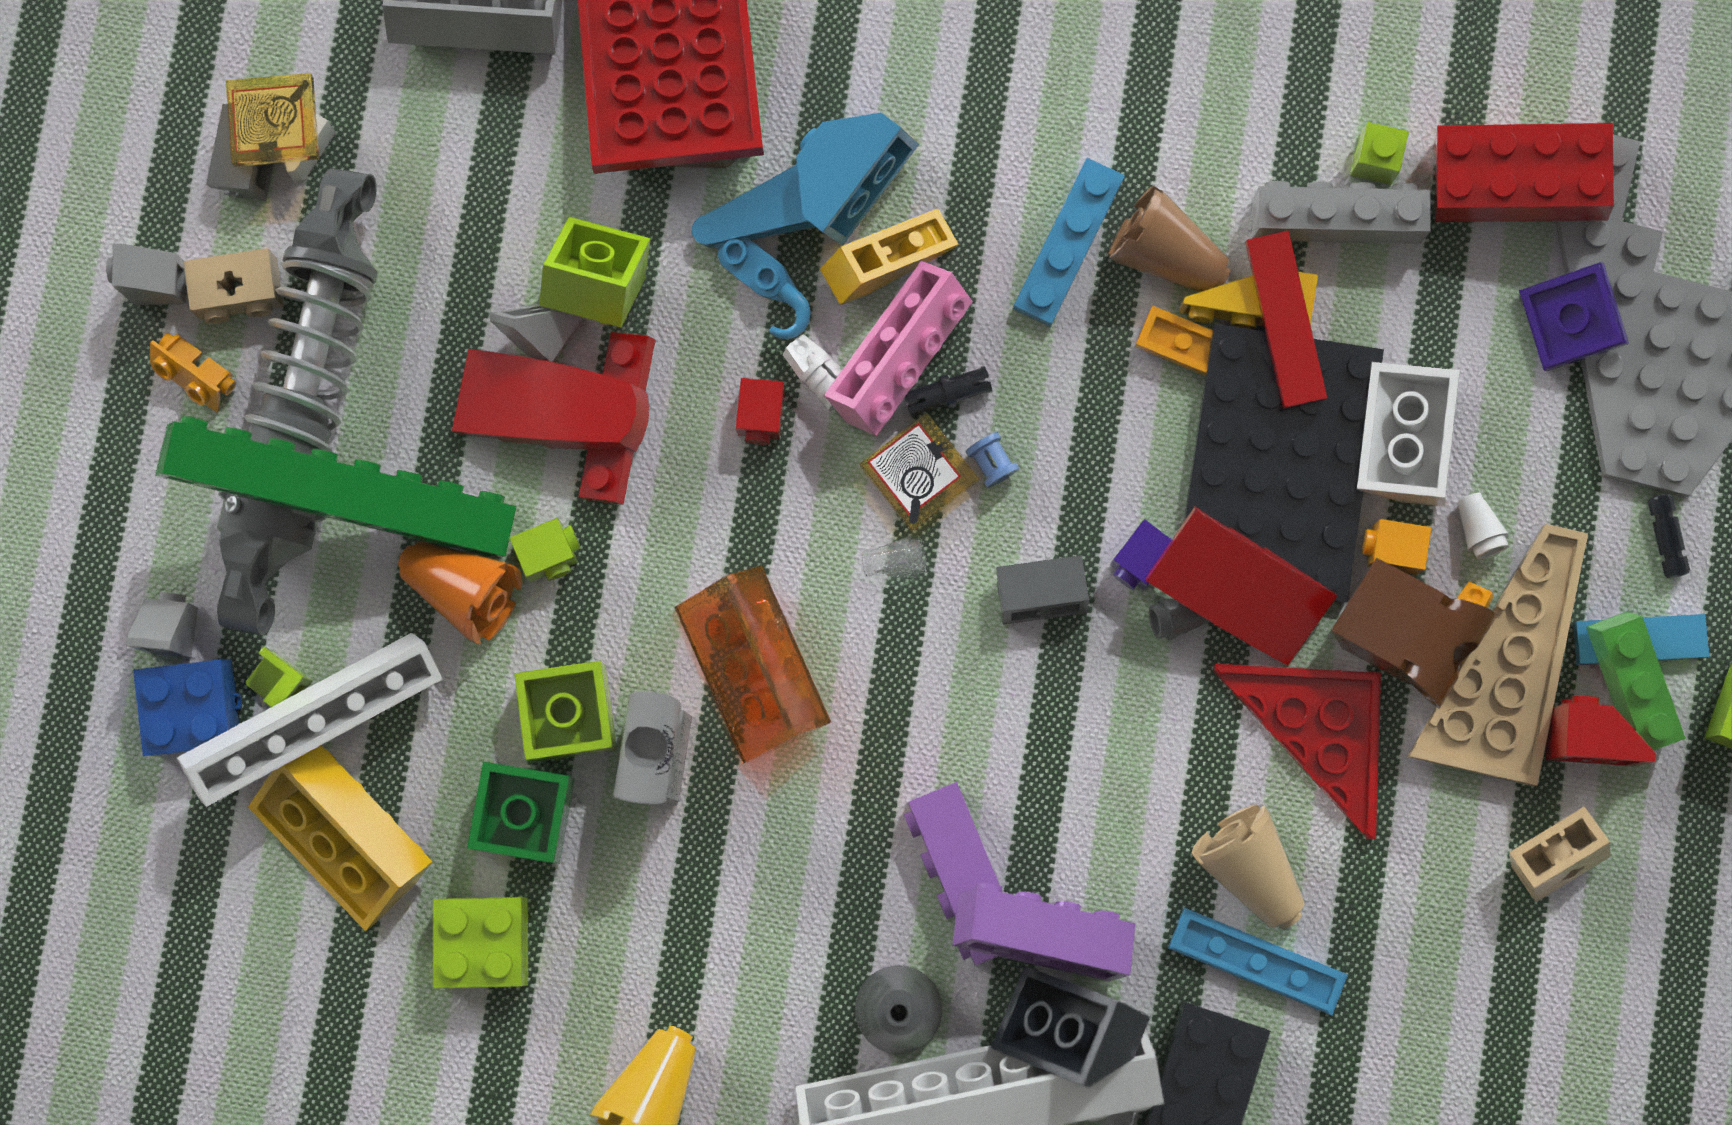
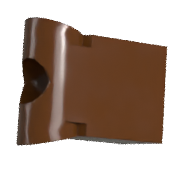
[1331,558,1497,709]

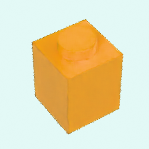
[1362,519,1432,575]

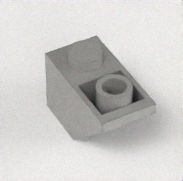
[106,244,186,305]

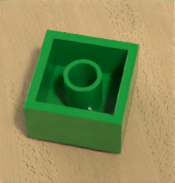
[467,762,575,864]

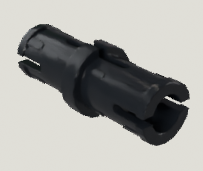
[904,366,992,417]

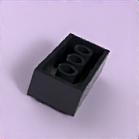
[1142,1000,1271,1125]

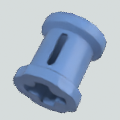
[965,432,1020,488]

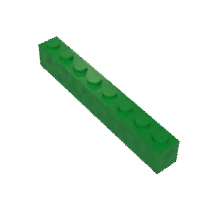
[155,416,517,558]

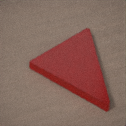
[1213,664,1381,840]

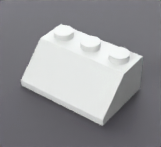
[1357,362,1460,507]

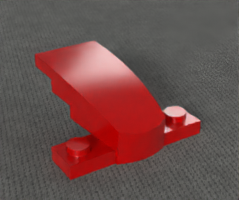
[452,332,656,505]

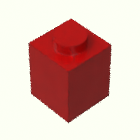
[736,378,785,445]

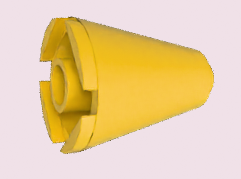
[589,1025,697,1125]

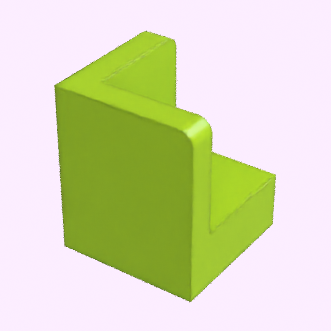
[246,646,313,707]

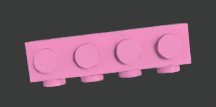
[824,261,973,436]

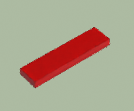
[1245,230,1327,409]

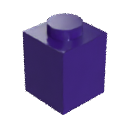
[1110,519,1172,591]

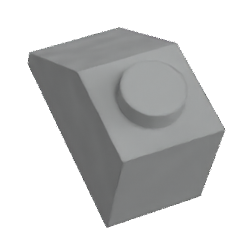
[126,592,198,658]

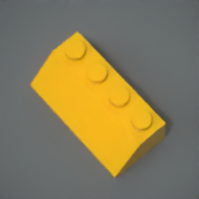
[248,745,433,931]

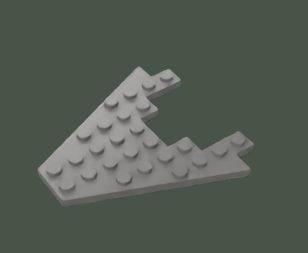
[1555,135,1732,498]

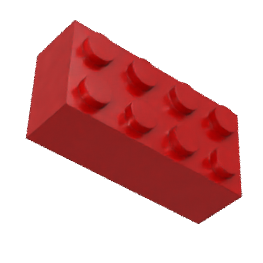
[1435,123,1614,222]

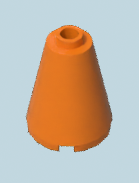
[398,541,522,644]

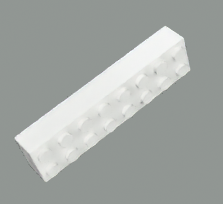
[796,1029,1164,1125]

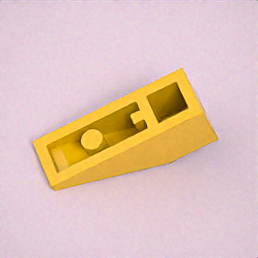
[820,208,958,305]

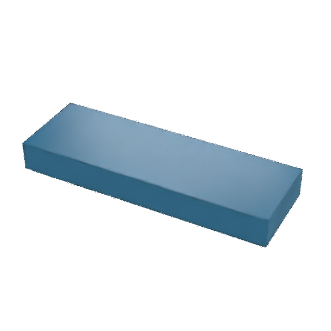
[1573,614,1710,666]

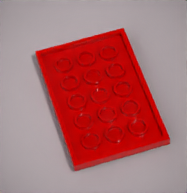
[578,0,764,174]

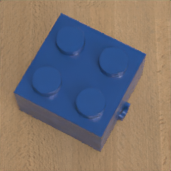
[133,659,242,757]

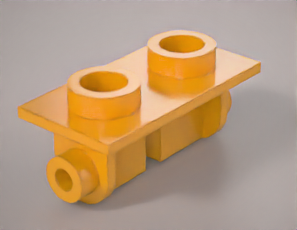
[150,333,237,413]

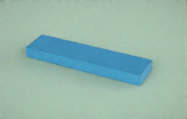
[1168,908,1348,1015]

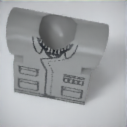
[613,691,692,804]

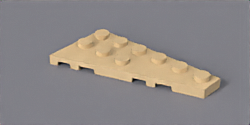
[1406,524,1588,786]

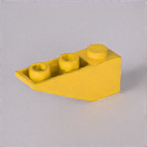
[1179,271,1318,330]

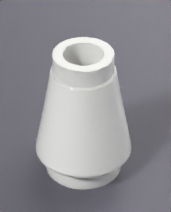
[1457,493,1509,560]

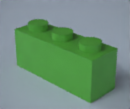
[1586,611,1686,751]

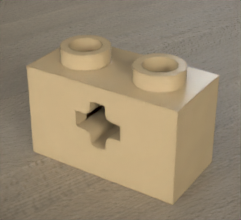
[184,248,284,323]
[1509,806,1610,902]

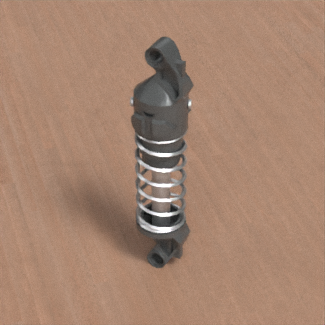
[217,168,378,635]

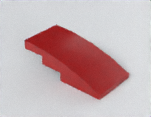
[1146,507,1337,666]

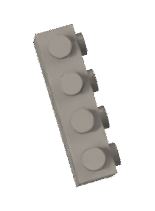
[1252,181,1430,244]

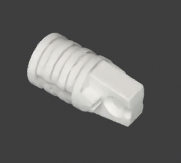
[783,334,842,411]

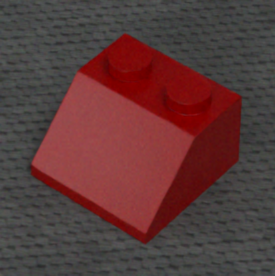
[1545,696,1656,767]

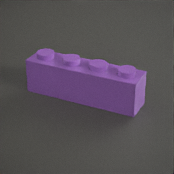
[904,782,999,965]
[953,882,1135,982]

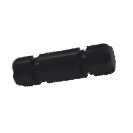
[1648,494,1690,578]

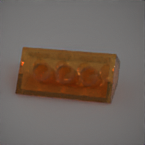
[674,565,832,764]

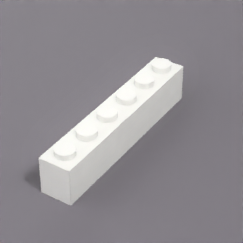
[177,633,443,807]

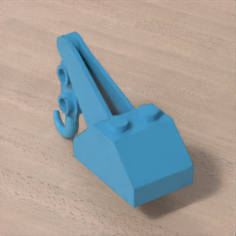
[692,112,919,339]

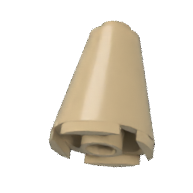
[1191,804,1305,929]

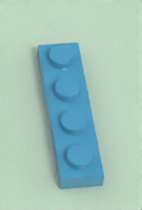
[1013,158,1125,327]

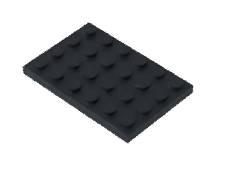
[1183,324,1384,603]

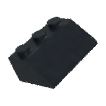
[991,966,1150,1088]

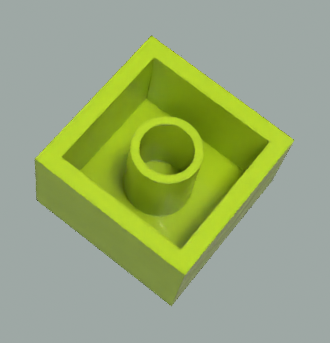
[539,217,650,327]
[514,661,617,763]
[433,897,528,988]

